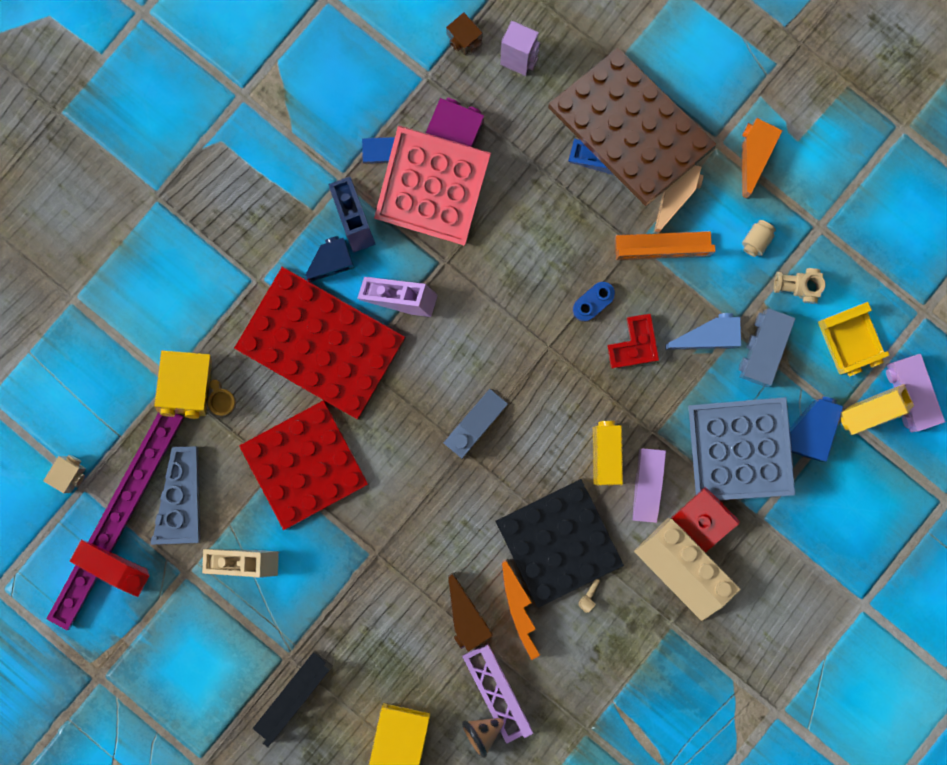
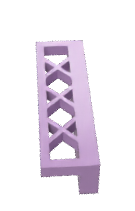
[462,642,533,744]

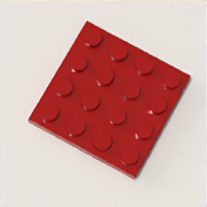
[239,400,369,530]

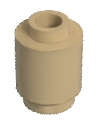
[742,220,776,257]

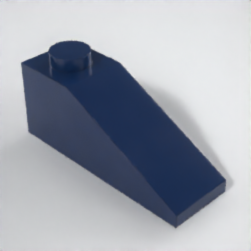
[328,176,376,253]

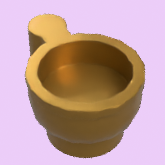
[208,380,236,416]

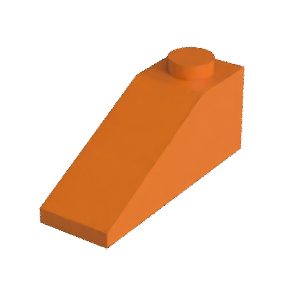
[742,118,783,198]

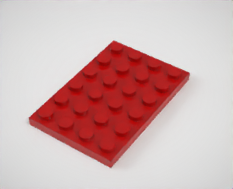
[234,267,405,420]

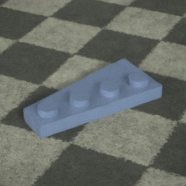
[150,446,200,545]

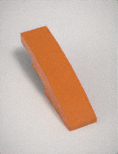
[502,559,540,660]

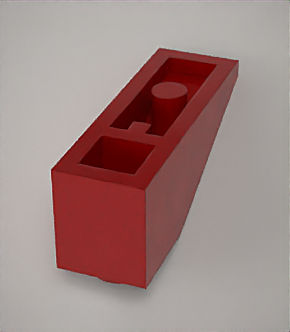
[69,539,150,597]

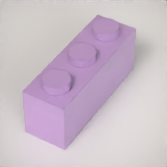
[500,21,540,76]
[886,354,945,432]

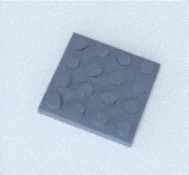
[688,397,796,500]

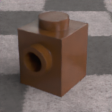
[446,12,483,55]

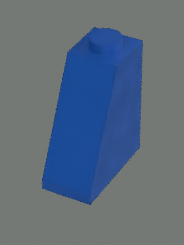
[790,396,843,462]

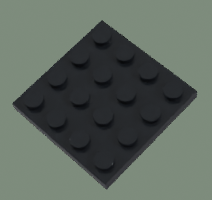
[495,479,624,608]

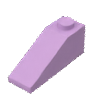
[358,277,437,317]

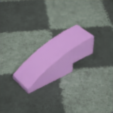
[632,448,666,523]

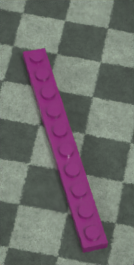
[46,412,185,630]

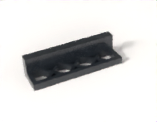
[252,651,333,748]

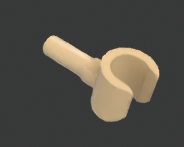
[579,579,600,613]

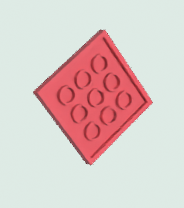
[374,125,491,246]

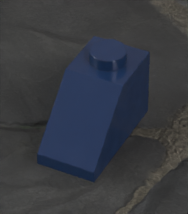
[305,236,354,283]

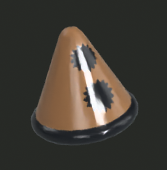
[462,718,504,758]

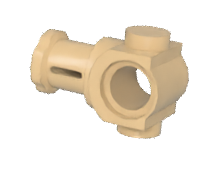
[774,268,825,304]

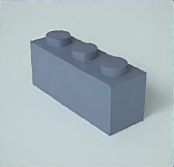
[738,308,795,387]

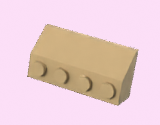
[634,518,740,621]

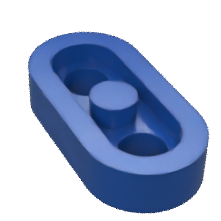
[573,282,615,322]

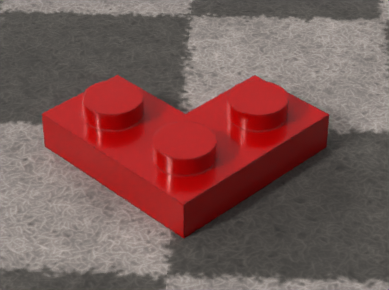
[607,313,659,369]

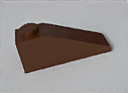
[448,572,493,652]

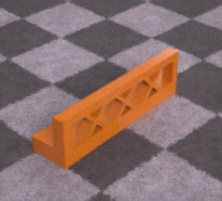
[615,231,715,260]

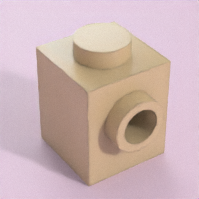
[43,455,86,493]

